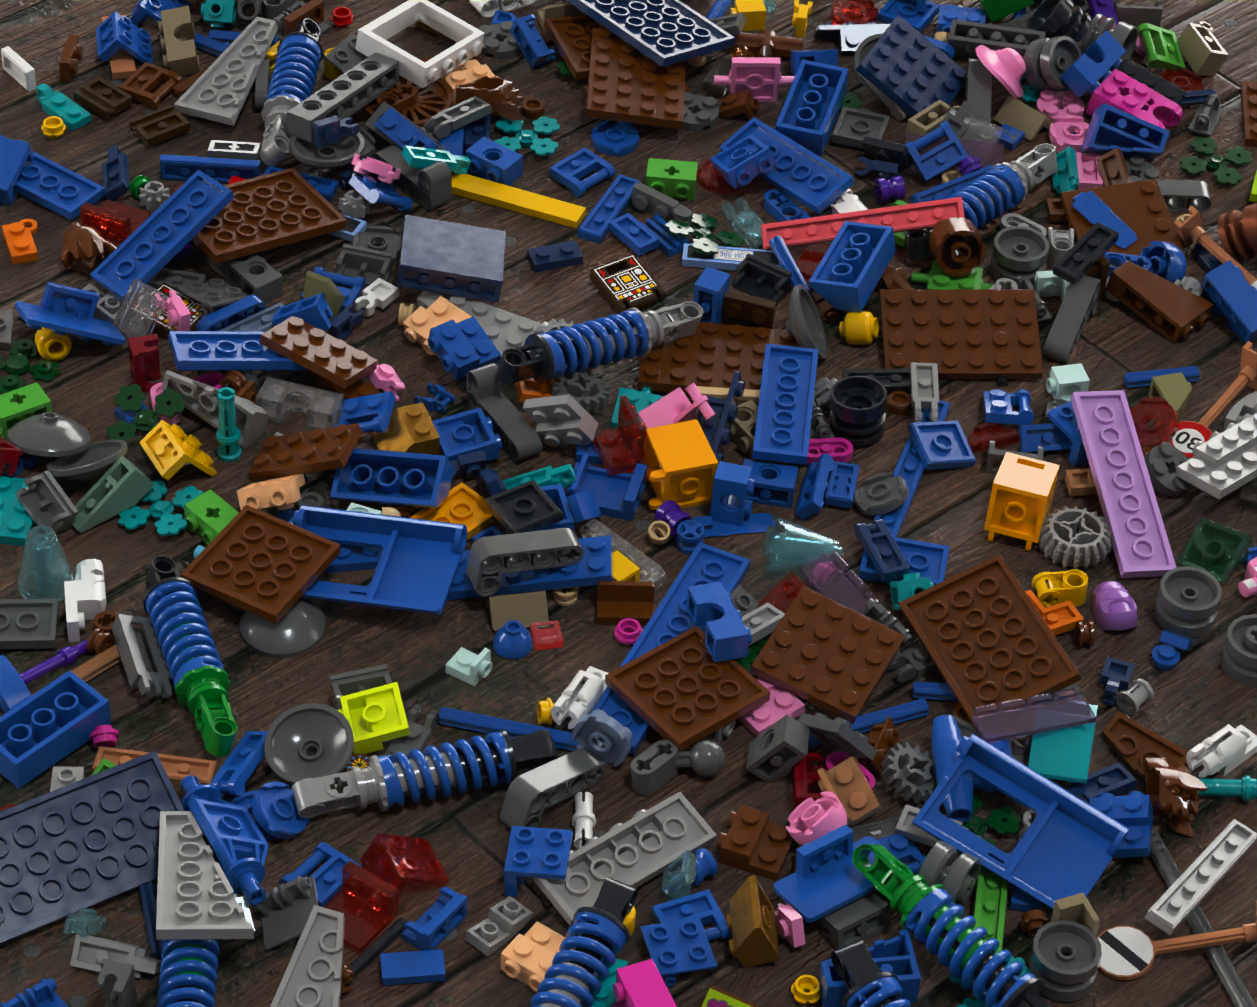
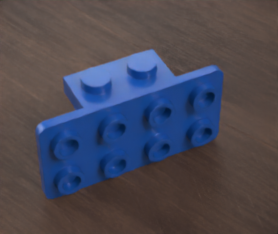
[14,282,126,346]
[774,825,881,923]

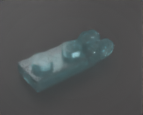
[722,197,765,250]

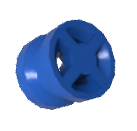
[676,520,705,555]
[680,848,718,886]

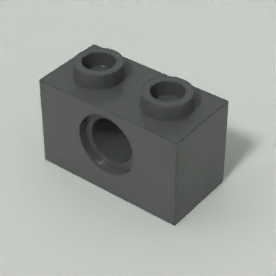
[746,715,810,783]

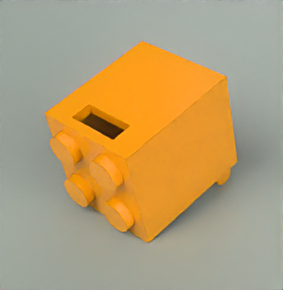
[643,419,718,510]
[984,452,1060,552]

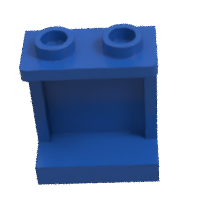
[0,136,34,205]
[566,454,648,521]

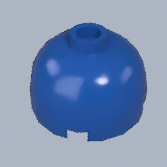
[1140,241,1187,283]

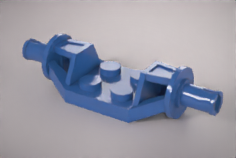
[180,775,269,905]

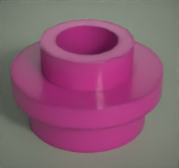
[614,618,643,645]
[89,725,119,749]

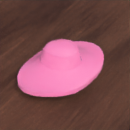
[975,45,1026,99]

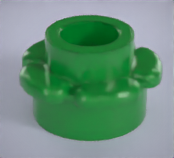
[129,175,151,199]

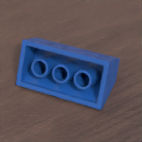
[809,221,896,313]
[330,448,454,508]

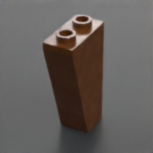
[1105,261,1213,344]

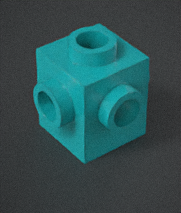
[201,0,238,29]
[889,572,934,610]

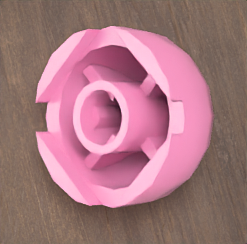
[786,791,847,847]

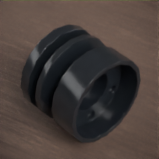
[1028,0,1092,43]
[830,376,887,446]

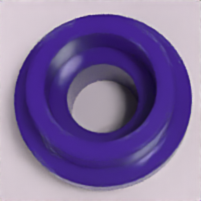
[958,155,982,175]

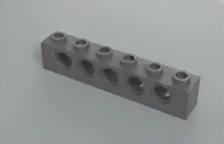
[286,52,399,142]
[189,240,284,304]

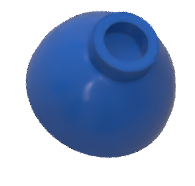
[493,620,533,659]

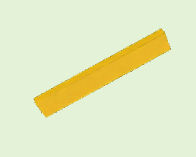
[451,171,586,229]

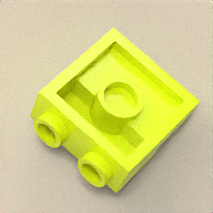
[338,682,410,755]

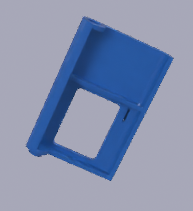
[293,505,467,615]
[912,734,1130,910]

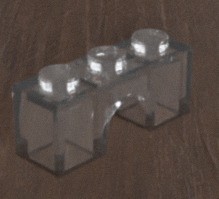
[256,377,344,430]

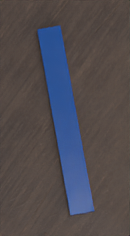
[874,400,951,537]

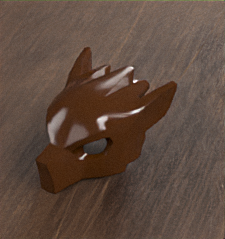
[455,75,524,121]
[61,222,117,276]
[1143,757,1208,838]

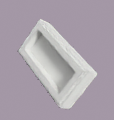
[1,46,36,92]

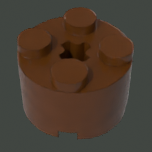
[929,217,986,276]

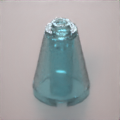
[763,518,843,573]
[17,525,75,601]

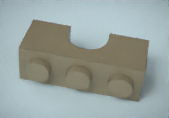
[158,5,201,77]

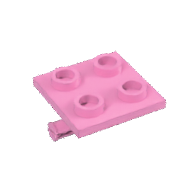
[636,383,716,429]

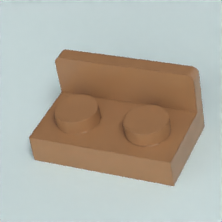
[817,756,882,827]

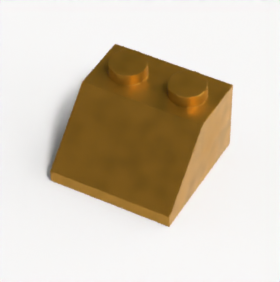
[371,402,440,455]
[726,875,780,968]

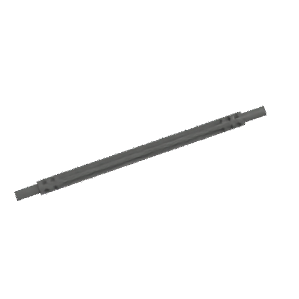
[1150,828,1257,1007]

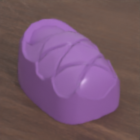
[1091,581,1138,631]

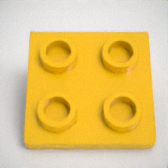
[139,420,217,480]

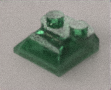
[1176,517,1253,583]

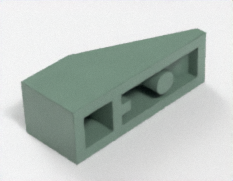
[72,456,154,533]

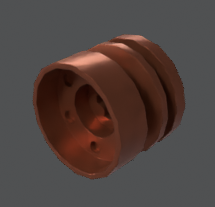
[1218,203,1257,264]

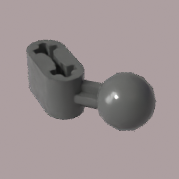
[630,740,726,796]

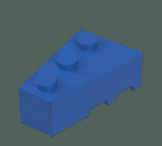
[1080,103,1170,160]
[1200,260,1257,343]
[819,929,921,1007]

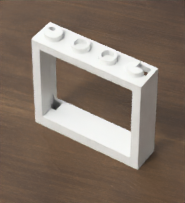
[355,0,484,88]

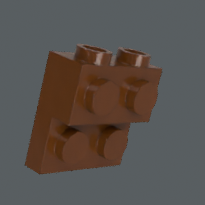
[716,805,795,881]

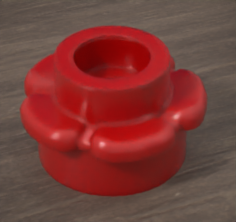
[330,7,354,28]

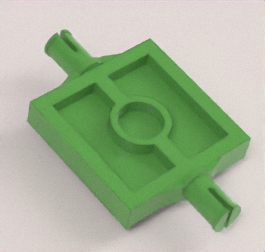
[911,260,994,290]

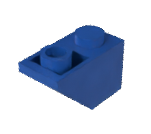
[790,49,838,76]

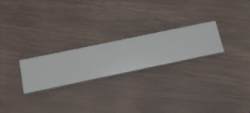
[1145,819,1257,935]

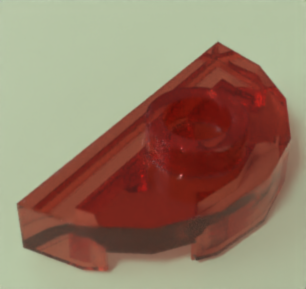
[968,423,1020,452]

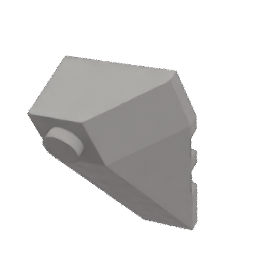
[162,370,269,449]

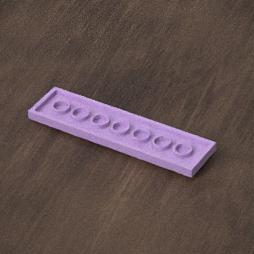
[1070,390,1176,578]

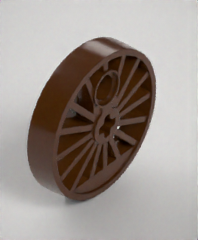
[362,75,453,127]

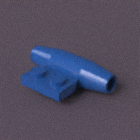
[931,715,1011,823]

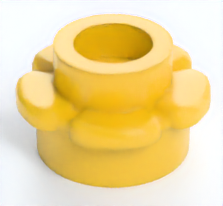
[41,116,66,138]
[537,698,555,727]
[791,975,821,1004]

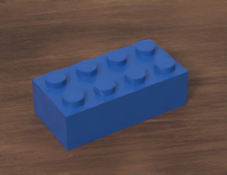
[775,60,848,156]
[0,670,111,789]

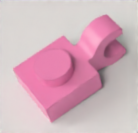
[156,290,191,331]
[367,364,405,401]
[775,903,806,948]

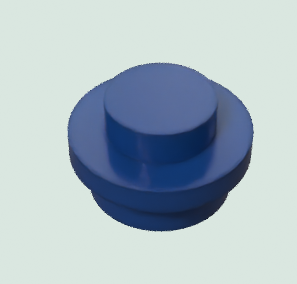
[1151,644,1180,671]

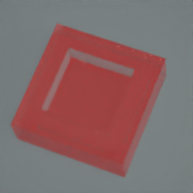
[530,620,564,651]

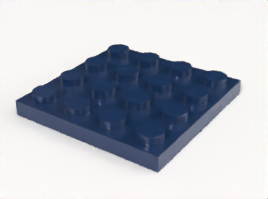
[856,15,966,117]

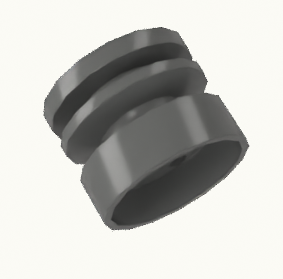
[1081,13,1138,60]

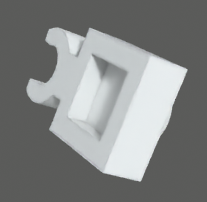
[355,278,399,316]

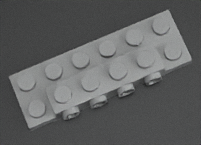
[1175,413,1257,499]
[534,792,717,926]

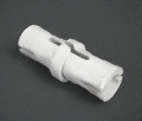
[572,792,596,849]

